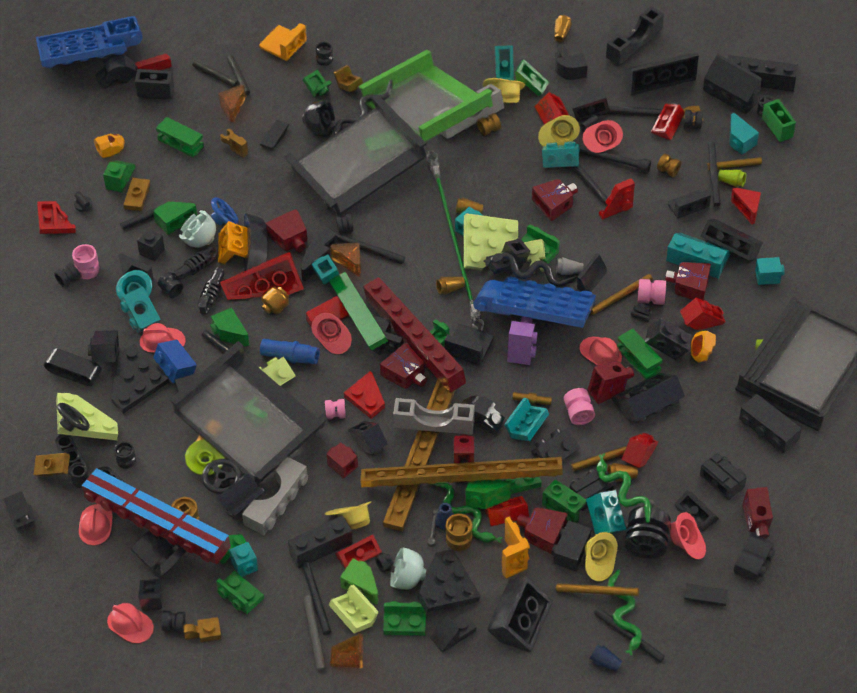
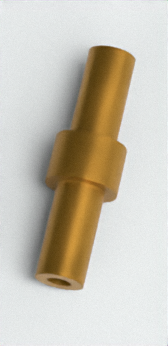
[512,392,552,405]

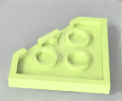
[464,213,518,270]
[56,393,118,440]

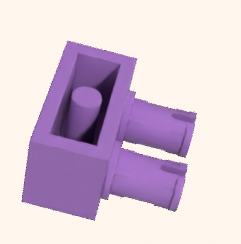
[507,316,538,365]

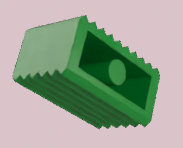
[762,99,796,142]

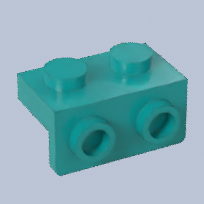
[542,142,580,168]
[505,398,549,441]

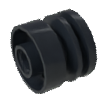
[624,506,671,559]

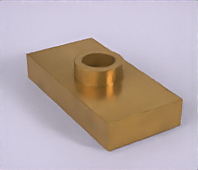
[124,178,151,211]
[34,453,70,476]

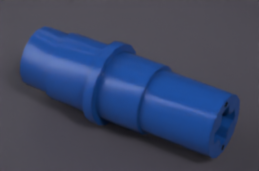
[260,339,320,365]

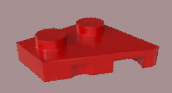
[599,178,635,220]
[37,201,76,234]
[344,371,385,419]

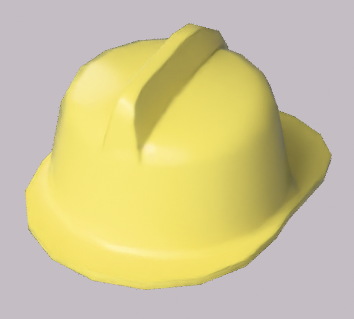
[483,78,525,103]
[538,115,580,147]
[325,501,371,529]
[585,532,618,581]

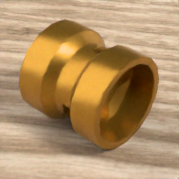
[477,113,501,136]
[657,154,682,177]

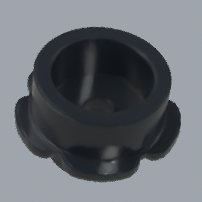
[375,552,393,572]

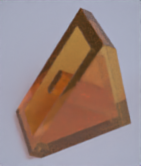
[219,85,246,122]
[330,243,361,277]
[330,633,364,668]

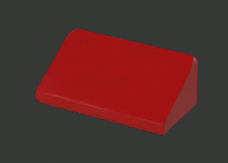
[135,53,172,70]
[651,104,685,140]
[306,296,348,326]
[485,496,529,526]
[335,535,382,569]

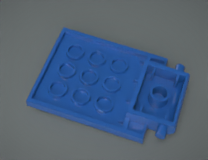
[36,16,143,68]
[473,277,596,328]

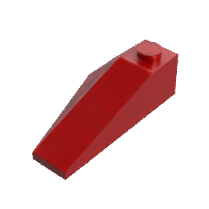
[220,252,304,300]

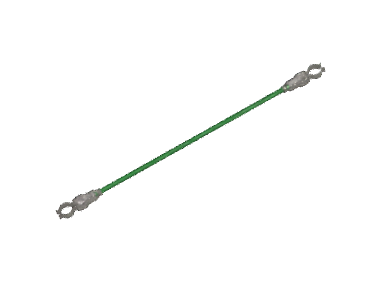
[427,150,484,331]

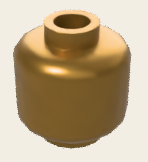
[261,287,289,315]

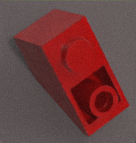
[680,297,726,330]
[622,433,658,468]

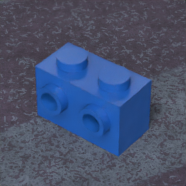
[153,339,197,383]

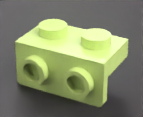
[259,356,296,386]
[329,585,378,633]

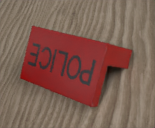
[535,92,570,125]

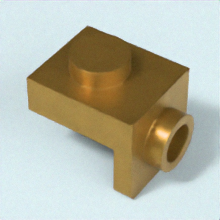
[334,65,363,92]

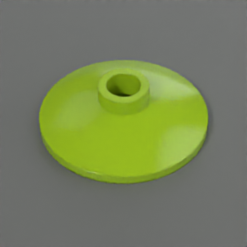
[185,440,225,475]

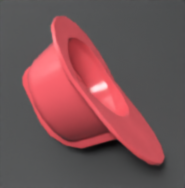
[583,120,623,153]
[311,313,352,354]
[140,323,186,353]
[580,336,622,366]
[79,504,113,546]
[670,512,706,559]
[107,603,154,644]

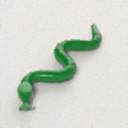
[597,453,652,523]
[431,482,502,543]
[607,569,642,656]

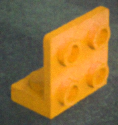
[259,23,307,61]
[218,221,248,264]
[502,517,530,578]

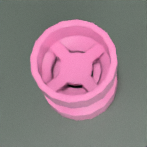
[325,399,346,420]

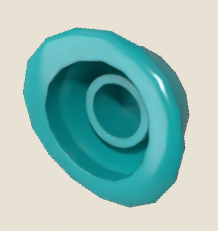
[116,270,153,300]

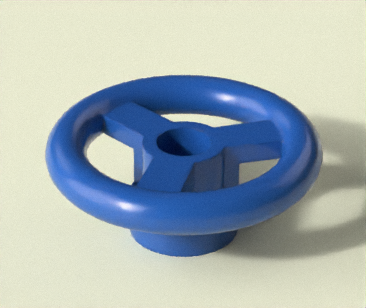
[211,197,239,225]

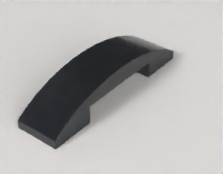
[244,213,268,271]

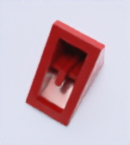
[731,188,761,225]

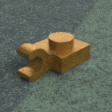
[220,129,248,158]
[183,617,221,642]

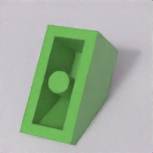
[340,559,378,605]

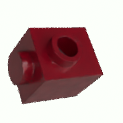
[326,442,358,479]

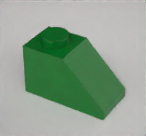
[103,161,136,193]
[153,202,197,235]
[210,307,249,347]
[466,479,511,509]

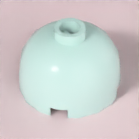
[179,210,216,248]
[390,547,426,590]

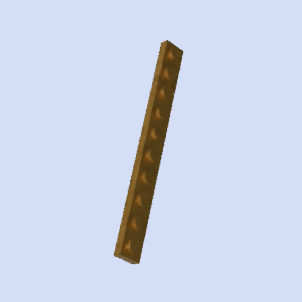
[383,379,455,532]
[361,457,563,488]

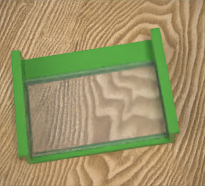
[359,50,493,142]

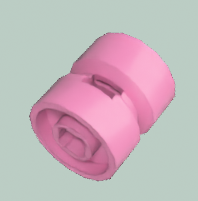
[72,244,100,279]
[638,279,666,305]
[564,388,595,425]

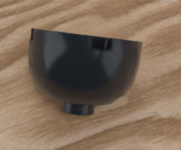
[302,99,335,136]

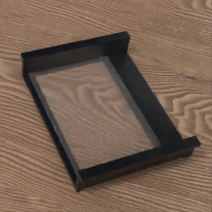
[284,94,427,216]
[735,297,857,432]
[170,341,328,486]

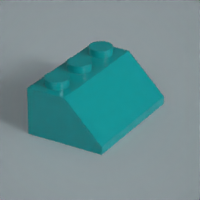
[666,233,732,279]

